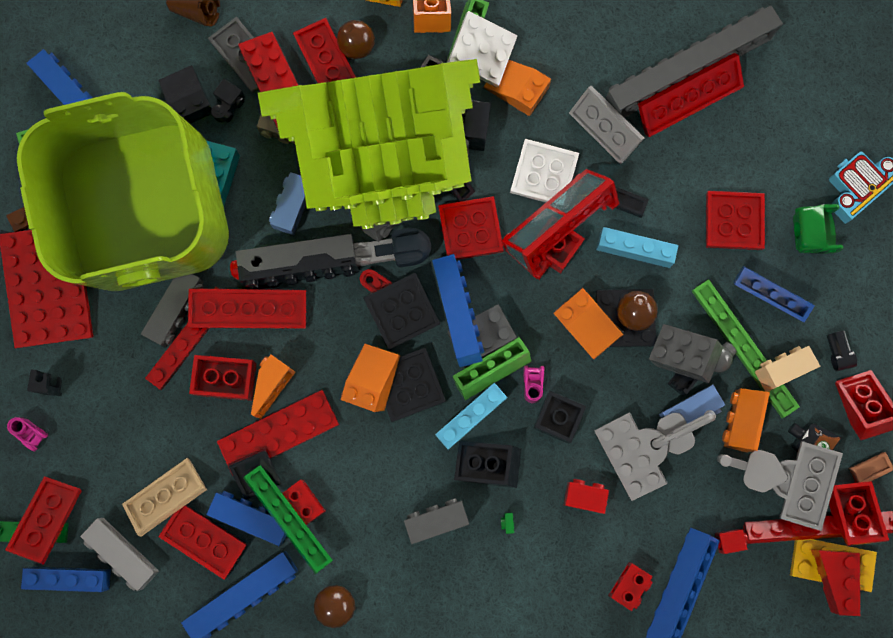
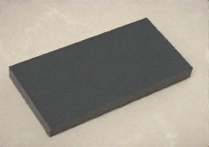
[208,17,258,93]

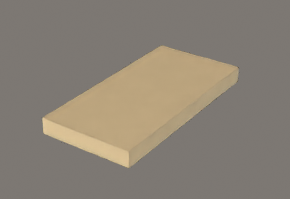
[122,458,207,537]

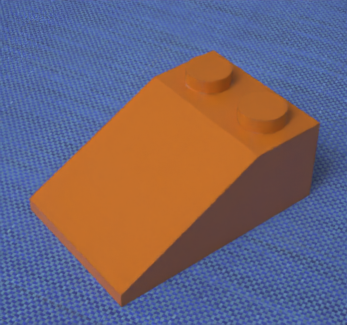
[413,0,451,33]
[483,60,551,116]
[554,288,623,359]
[341,344,400,412]
[251,354,295,419]

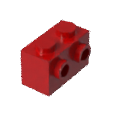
[282,479,326,526]
[563,479,609,514]
[608,562,653,611]

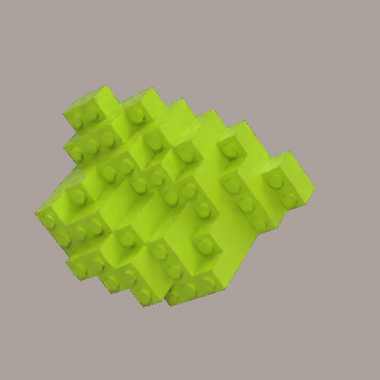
[258,59,480,229]

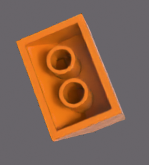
[722,388,770,452]

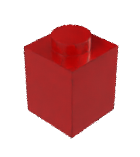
[715,529,749,554]

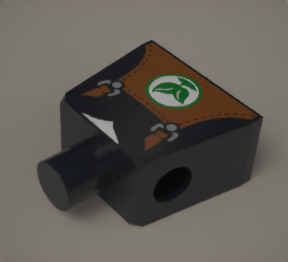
[788,423,841,453]

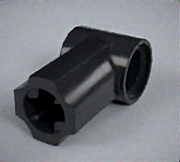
[826,331,857,371]

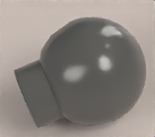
[714,342,737,373]

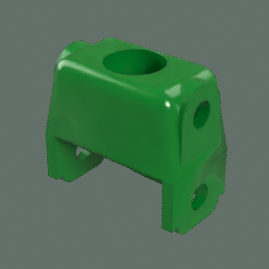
[793,204,844,254]

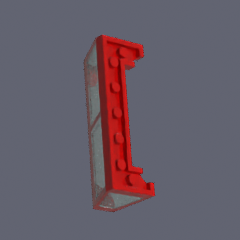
[501,169,619,277]

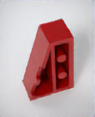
[811,549,860,616]

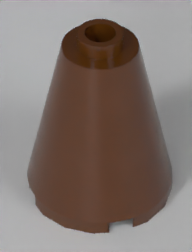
[166,0,220,26]

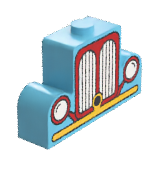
[829,152,893,224]

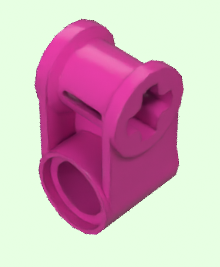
[523,365,544,403]
[7,417,48,452]

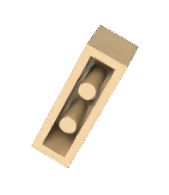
[755,346,821,392]

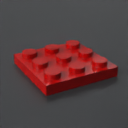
[706,191,765,250]
[438,196,504,260]

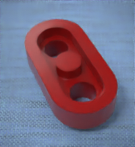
[360,269,392,293]

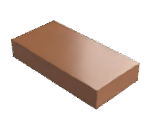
[849,452,893,483]

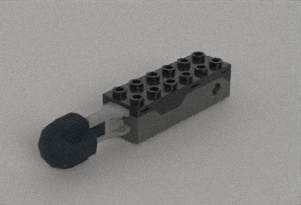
[230,228,431,290]

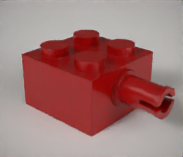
[530,217,585,280]

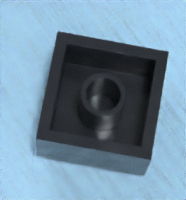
[462,100,491,151]
[533,391,586,444]

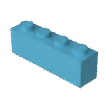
[596,227,678,268]
[435,383,507,450]

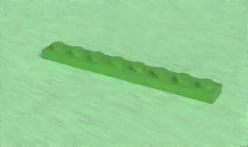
[692,279,800,418]

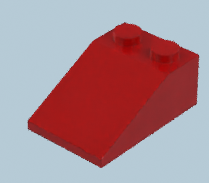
[835,370,893,440]
[829,481,889,546]

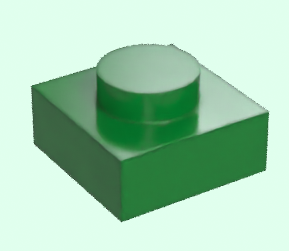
[501,513,514,534]

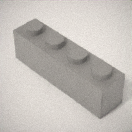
[80,518,159,591]

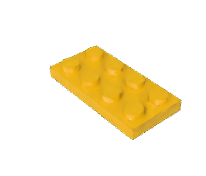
[790,539,877,592]

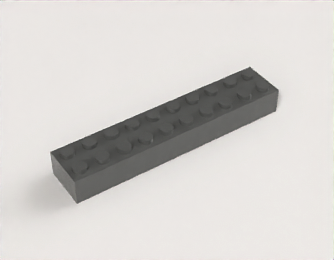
[606,6,783,118]

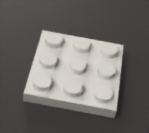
[447,11,517,87]
[510,139,579,207]

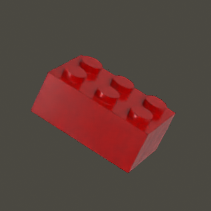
[189,355,257,401]

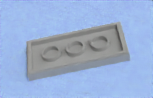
[569,86,644,165]

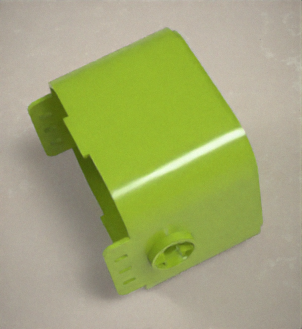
[17,92,229,291]

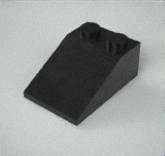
[159,65,212,124]
[454,441,522,488]

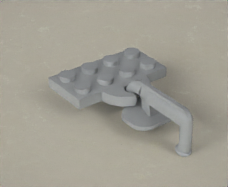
[594,410,716,501]
[717,441,843,531]

